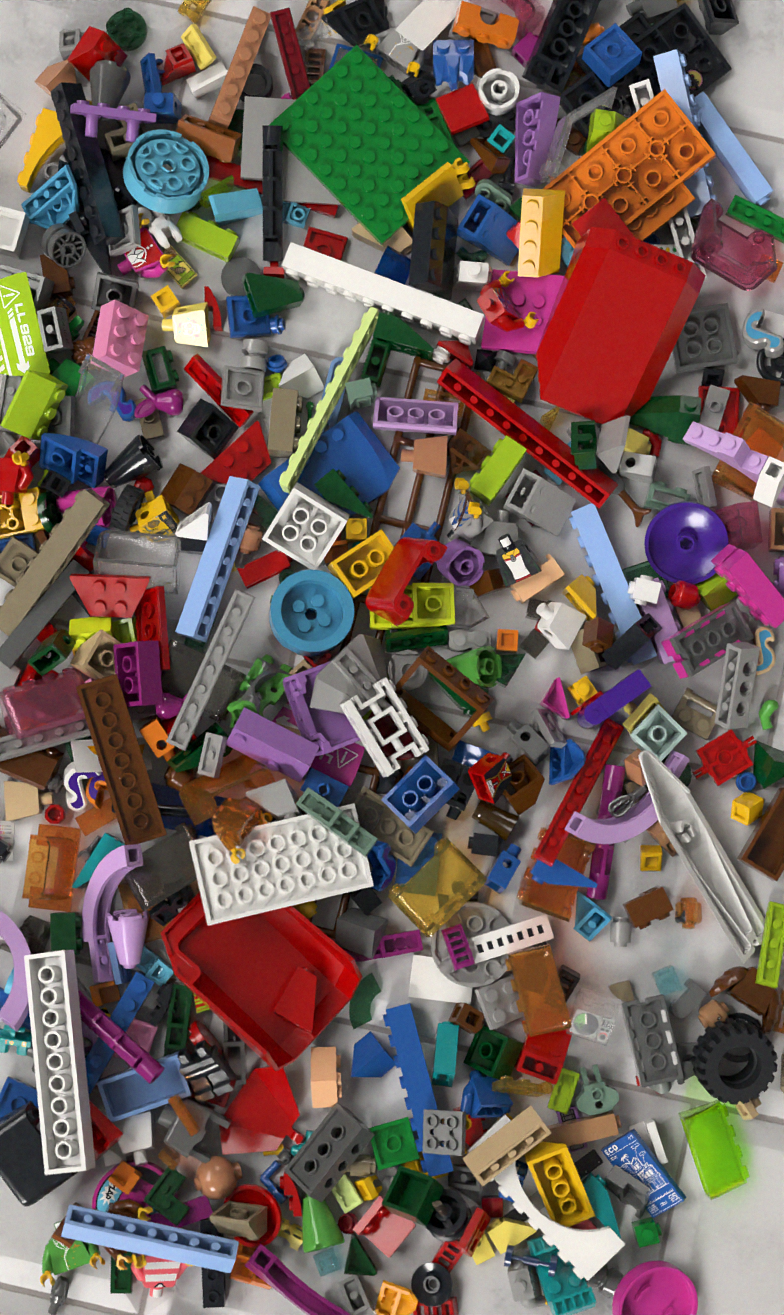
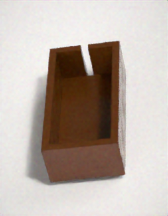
[737,787,784,881]

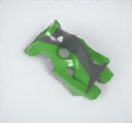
[227,654,292,729]

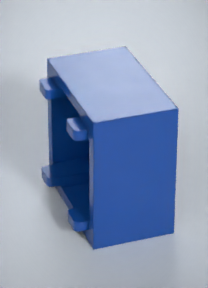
[582,23,642,88]

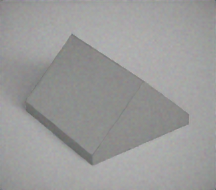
[596,415,630,474]

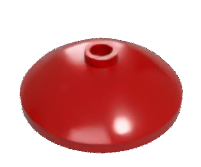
[223,1184,282,1248]

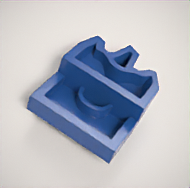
[433,40,474,91]

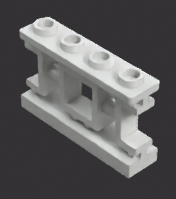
[340,677,429,777]

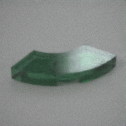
[349,972,381,1030]

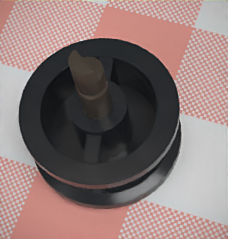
[426,1189,472,1242]

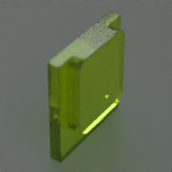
[200,175,234,208]

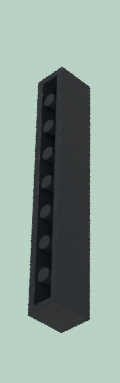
[50,82,126,246]

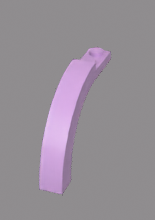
[564,750,690,844]
[82,844,143,983]
[0,911,32,1032]

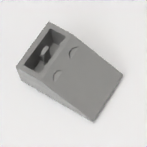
[503,468,577,537]

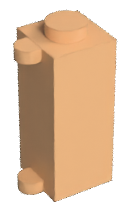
[510,554,565,604]

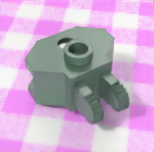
[575,1064,620,1116]

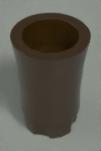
[472,800,520,842]

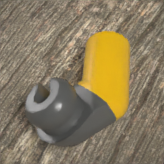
[263,1143,292,1165]

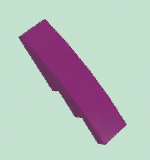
[343,929,423,962]

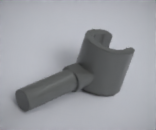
[78,835,101,863]

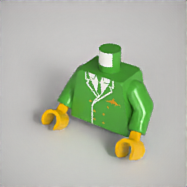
[40,1220,106,1287]

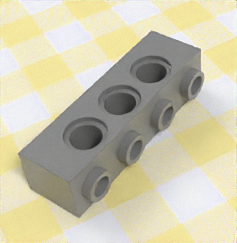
[715,642,760,729]

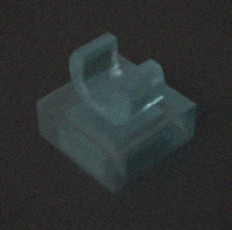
[313,1247,340,1277]

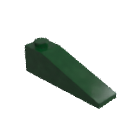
[629,395,701,445]

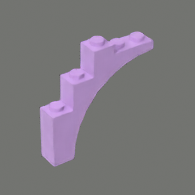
[683,421,784,506]

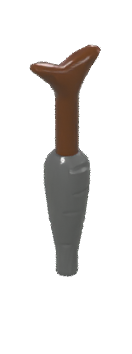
[597,457,652,527]

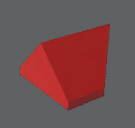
[161,43,196,86]

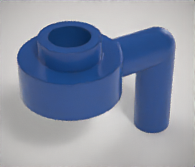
[260,1160,288,1204]

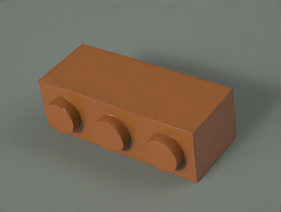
[176,114,242,163]

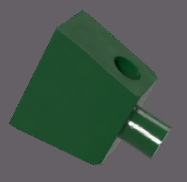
[27,629,76,676]

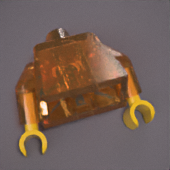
[206,797,272,864]

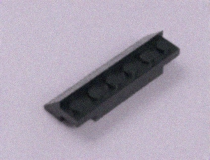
[522,0,600,93]

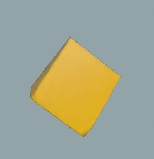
[640,845,663,871]

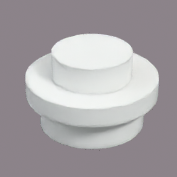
[433,346,451,365]

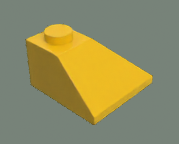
[562,574,597,621]

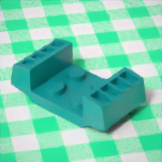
[526,1235,596,1315]

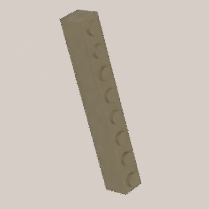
[0,489,110,636]

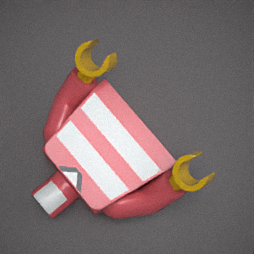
[131,1254,194,1298]

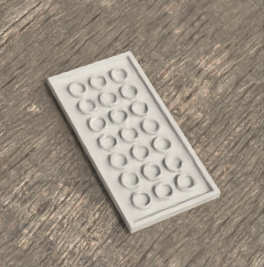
[189,803,374,926]

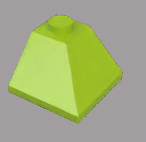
[586,109,628,153]

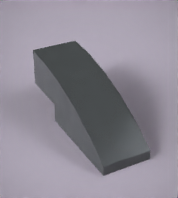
[223,1022,247,1085]

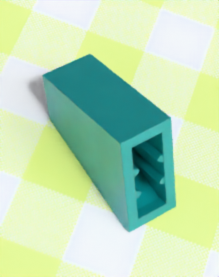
[431,1021,459,1087]

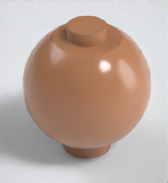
[193,1156,243,1200]

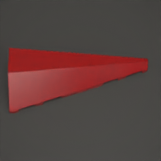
[89,1100,123,1161]

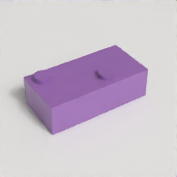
[226,707,320,782]

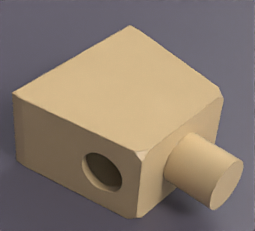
[4,781,54,821]

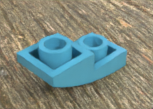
[283,202,310,229]

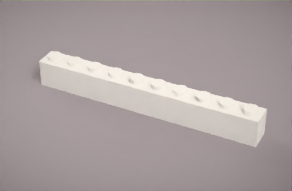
[629,79,707,281]

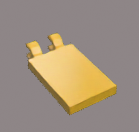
[401,158,475,228]

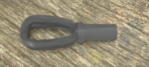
[608,786,647,818]

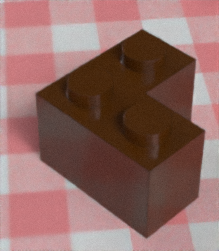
[622,886,674,930]

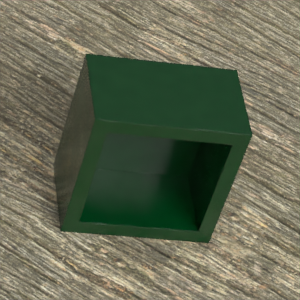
[381,1165,445,1227]

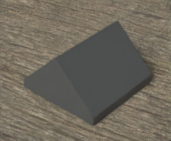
[91,272,139,311]
[335,907,389,959]

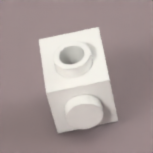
[628,575,662,606]

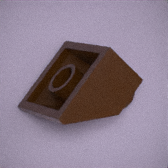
[502,754,545,816]

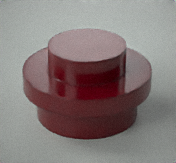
[338,1212,358,1234]

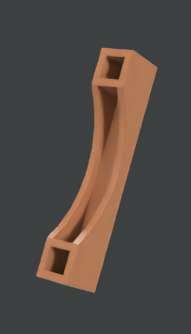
[208,6,271,128]

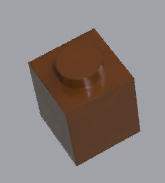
[582,617,614,653]

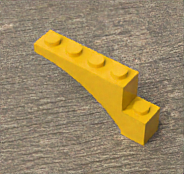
[17,100,92,193]

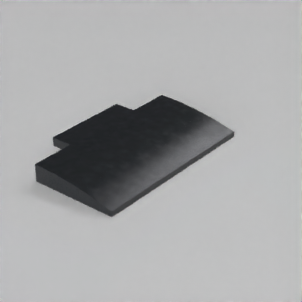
[559,3,732,140]

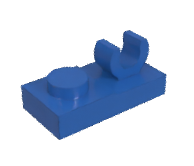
[140,53,165,93]

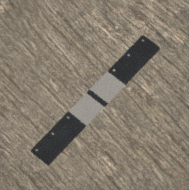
[500,1149,603,1222]

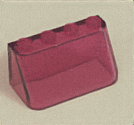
[0,667,86,739]

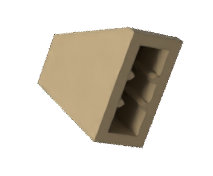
[351,223,412,259]

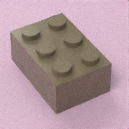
[268,388,303,458]

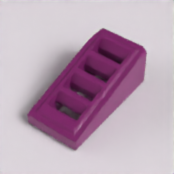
[441,924,475,971]

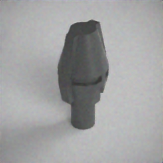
[48,1276,69,1315]

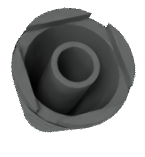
[89,60,131,120]

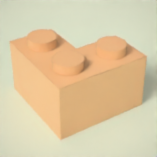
[311,1047,342,1108]

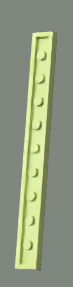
[279,306,379,494]

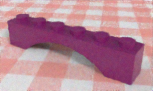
[244,1244,350,1315]

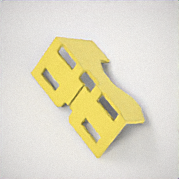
[277,1217,303,1251]

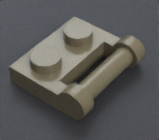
[671,687,717,740]

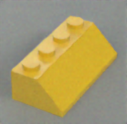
[518,188,565,277]
[524,1142,595,1227]

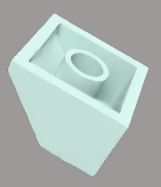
[629,704,687,761]

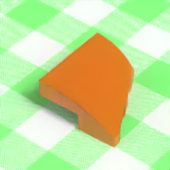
[229,1243,272,1290]

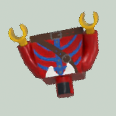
[477,271,539,332]

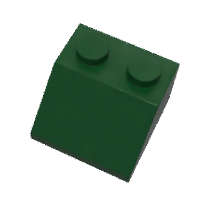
[463,1025,524,1082]

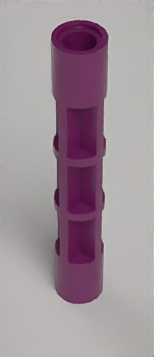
[586,764,626,900]
[78,989,164,1084]

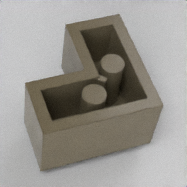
[105,103,148,162]

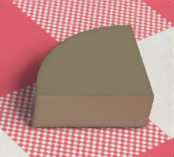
[608,980,635,1001]

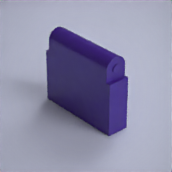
[577,669,651,728]

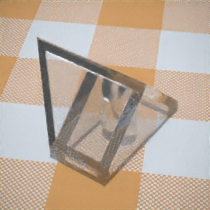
[448,586,490,630]

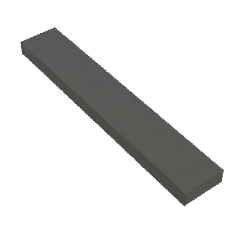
[0,559,90,669]

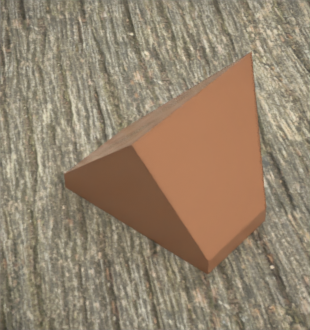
[34,60,76,96]

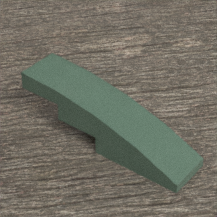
[296,787,378,857]

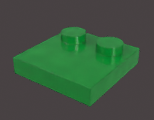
[369,1117,420,1170]

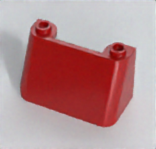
[365,537,448,626]

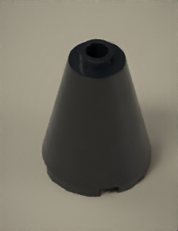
[104,435,163,487]

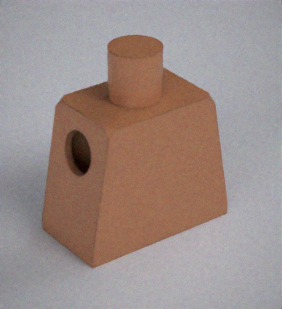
[401,436,448,479]

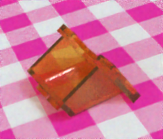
[22,824,82,912]

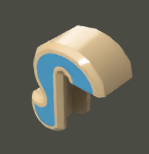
[752,627,776,676]

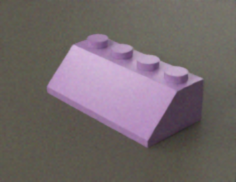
[373,397,458,435]

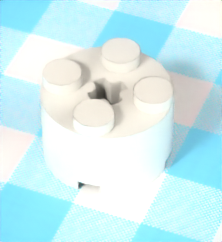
[478,68,520,117]

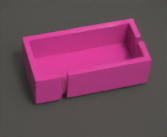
[711,544,784,628]

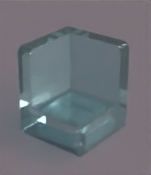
[651,965,683,996]

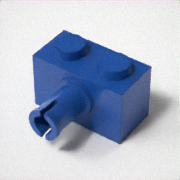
[300,768,349,807]

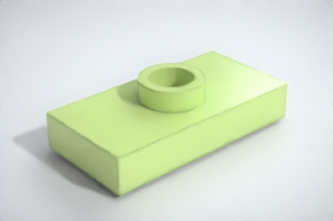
[331,1172,364,1214]

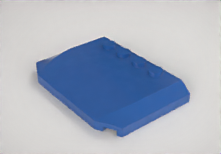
[258,411,400,518]

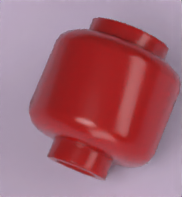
[668,580,701,610]

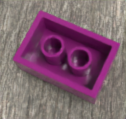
[113,641,163,707]

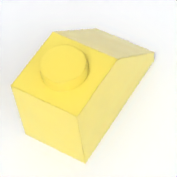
[622,428,651,456]
[486,1217,537,1254]

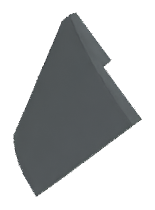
[606,1165,650,1219]

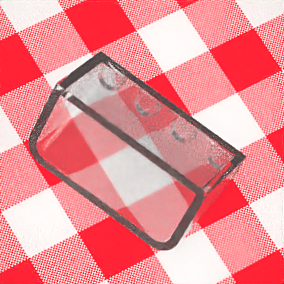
[93,530,181,595]

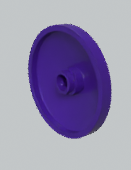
[644,501,729,584]

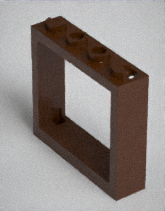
[385,646,494,752]

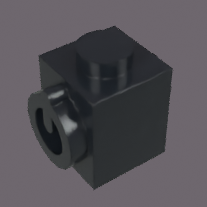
[401,70,437,103]

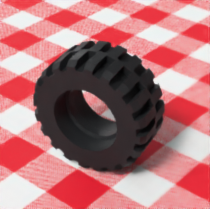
[691,1018,778,1105]

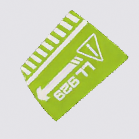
[0,272,50,376]

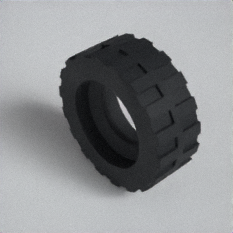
[110,484,145,532]

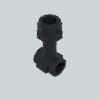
[498,157,515,195]

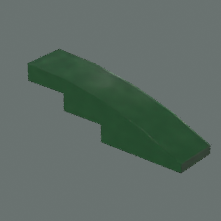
[164,984,193,1056]

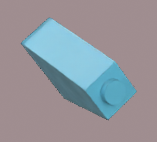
[208,188,263,227]

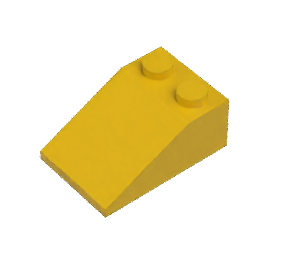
[327,529,394,599]

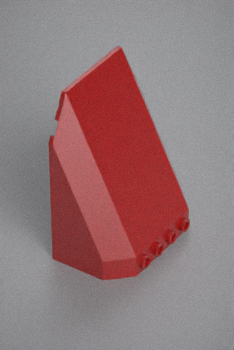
[536,227,706,425]
[160,892,362,1071]

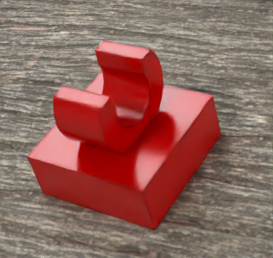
[263,261,285,279]

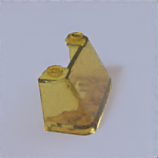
[387,837,487,937]

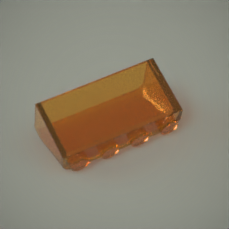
[505,943,572,1037]

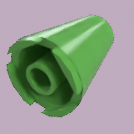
[446,646,502,688]
[302,1194,345,1253]

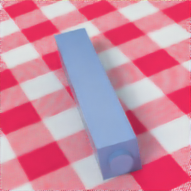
[693,91,773,206]

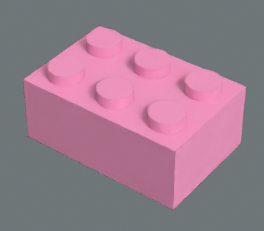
[91,300,149,377]

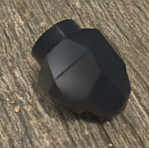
[378,769,404,794]

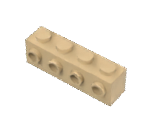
[462,1106,551,1186]

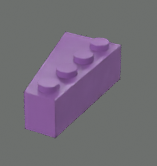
[515,92,561,187]

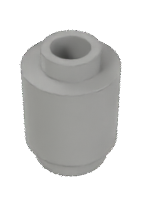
[610,916,632,947]

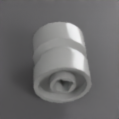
[240,339,269,372]

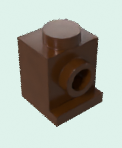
[448,1002,484,1034]

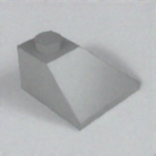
[246,779,302,821]

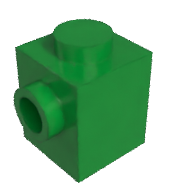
[631,1217,662,1248]

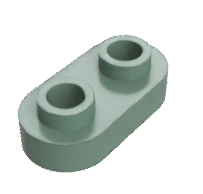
[475,179,513,212]

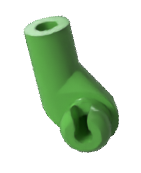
[758,700,779,730]

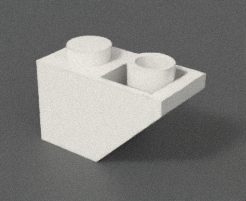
[753,456,784,508]

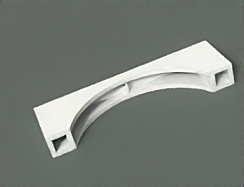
[468,1114,625,1281]

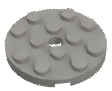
[431,902,514,987]

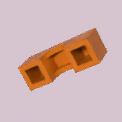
[452,1,520,49]

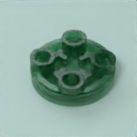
[106,8,147,51]

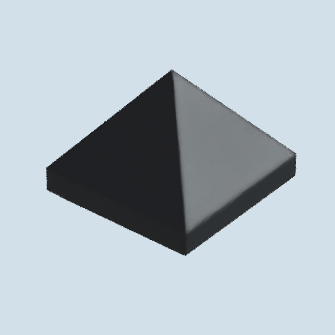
[474,349,497,372]
[701,368,725,387]

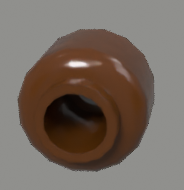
[163,765,196,792]

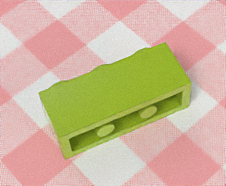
[176,211,240,263]

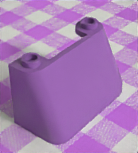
[283,661,366,756]

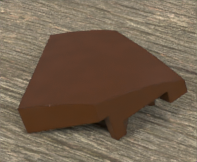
[447,427,492,474]

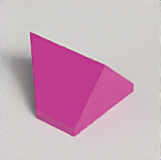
[539,677,570,720]

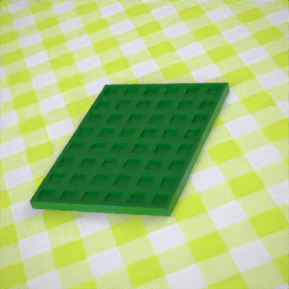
[268,45,470,246]

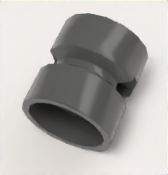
[584,1264,623,1298]

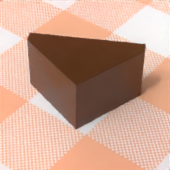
[469,568,511,599]

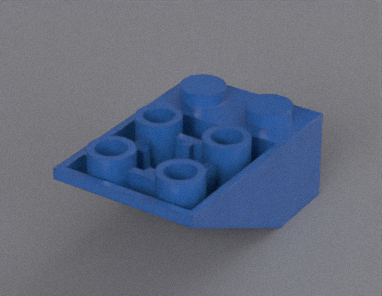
[457,194,519,266]

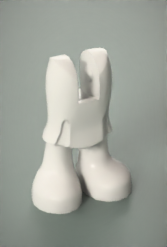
[138,206,182,249]

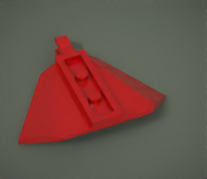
[219,1066,305,1155]

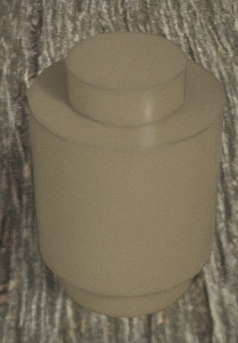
[346,1155,376,1176]

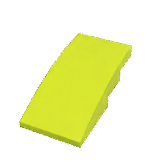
[369,583,455,630]

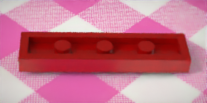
[184,354,254,427]

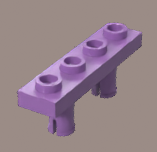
[70,100,156,142]

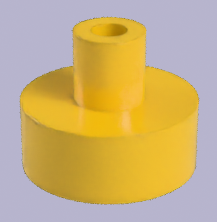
[473,711,492,732]

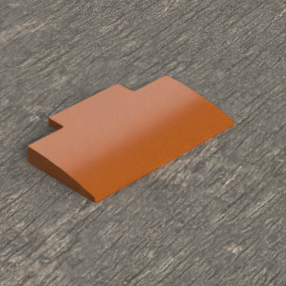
[543,89,716,249]

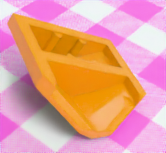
[375,1280,418,1315]

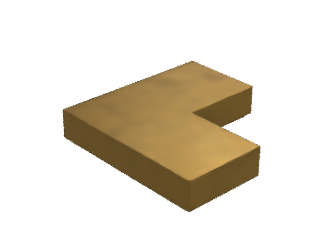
[486,359,538,403]

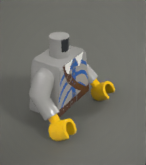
[447,478,493,541]

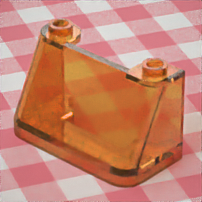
[711,401,784,502]
[179,755,276,826]

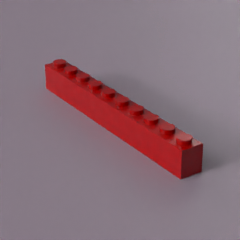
[437,359,618,509]

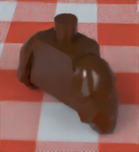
[709,966,782,1034]

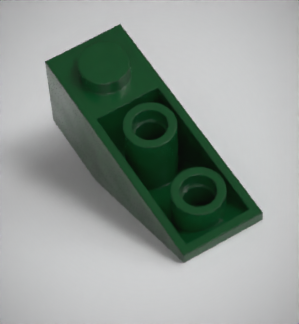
[314,469,373,519]

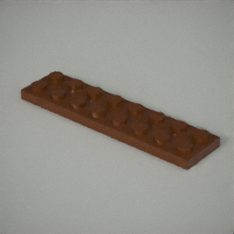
[76,674,167,845]

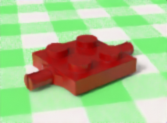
[692,729,757,786]

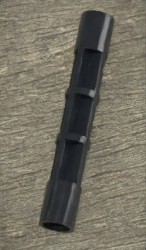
[262,125,283,261]

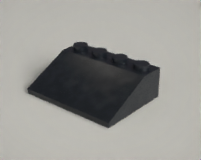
[409,200,458,300]

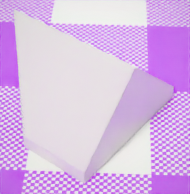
[278,354,325,399]
[175,502,214,541]

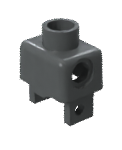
[157,1096,232,1163]

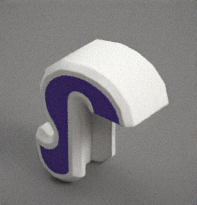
[63,762,101,811]

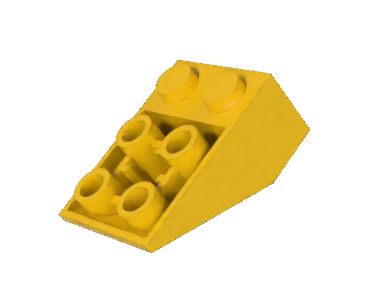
[0,487,47,539]

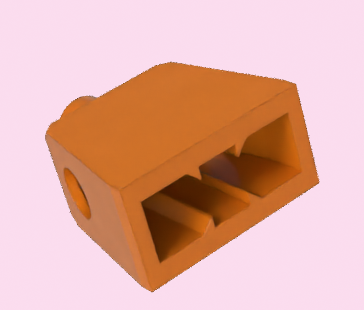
[139,717,176,765]

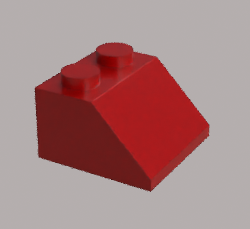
[67,26,128,82]

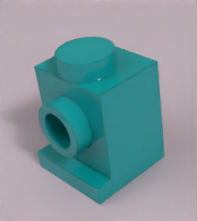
[487,124,516,154]

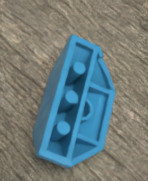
[21,165,80,229]

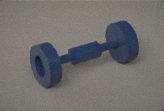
[504,1245,559,1277]

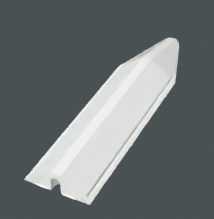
[638,750,765,964]

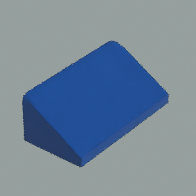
[451,740,498,767]

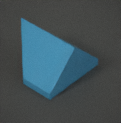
[573,890,613,942]

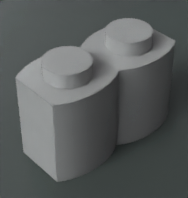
[448,630,491,652]

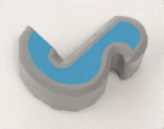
[742,309,784,358]

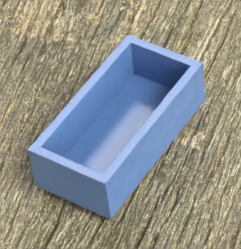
[97,1051,193,1123]

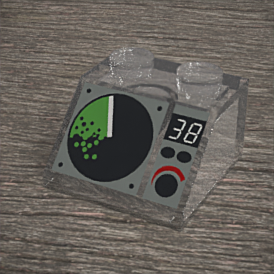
[566,987,621,1046]

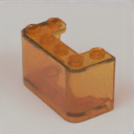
[516,825,596,922]

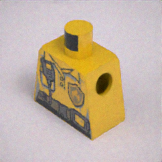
[129,495,180,542]

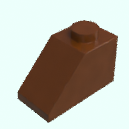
[40,254,76,300]
[734,375,781,411]

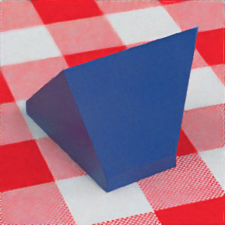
[351,1031,395,1078]

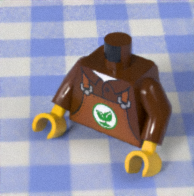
[93,1199,153,1270]

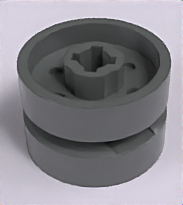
[41,223,86,268]

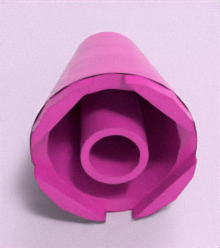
[56,486,116,527]

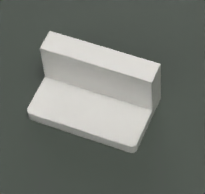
[186,61,228,100]
[628,1118,668,1164]

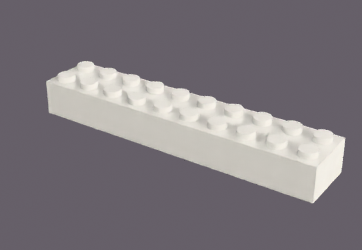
[282,242,485,346]
[24,950,96,1175]

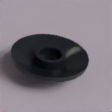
[411,1262,453,1307]

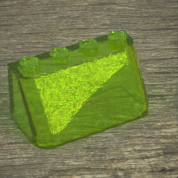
[678,1100,750,1200]

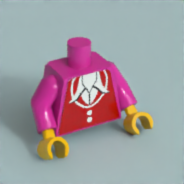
[117,213,175,278]

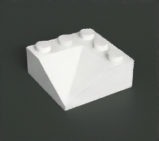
[262,482,350,570]

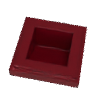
[481,1195,503,1218]

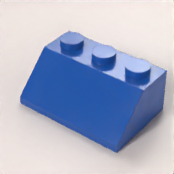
[381,755,460,834]

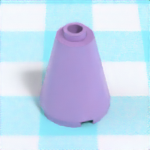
[107,909,149,969]

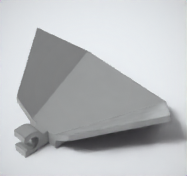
[310,634,391,717]

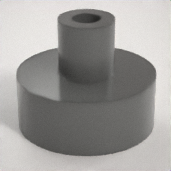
[495,350,517,370]

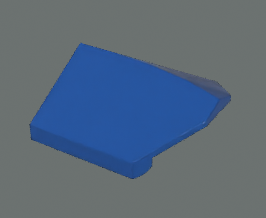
[549,739,586,785]

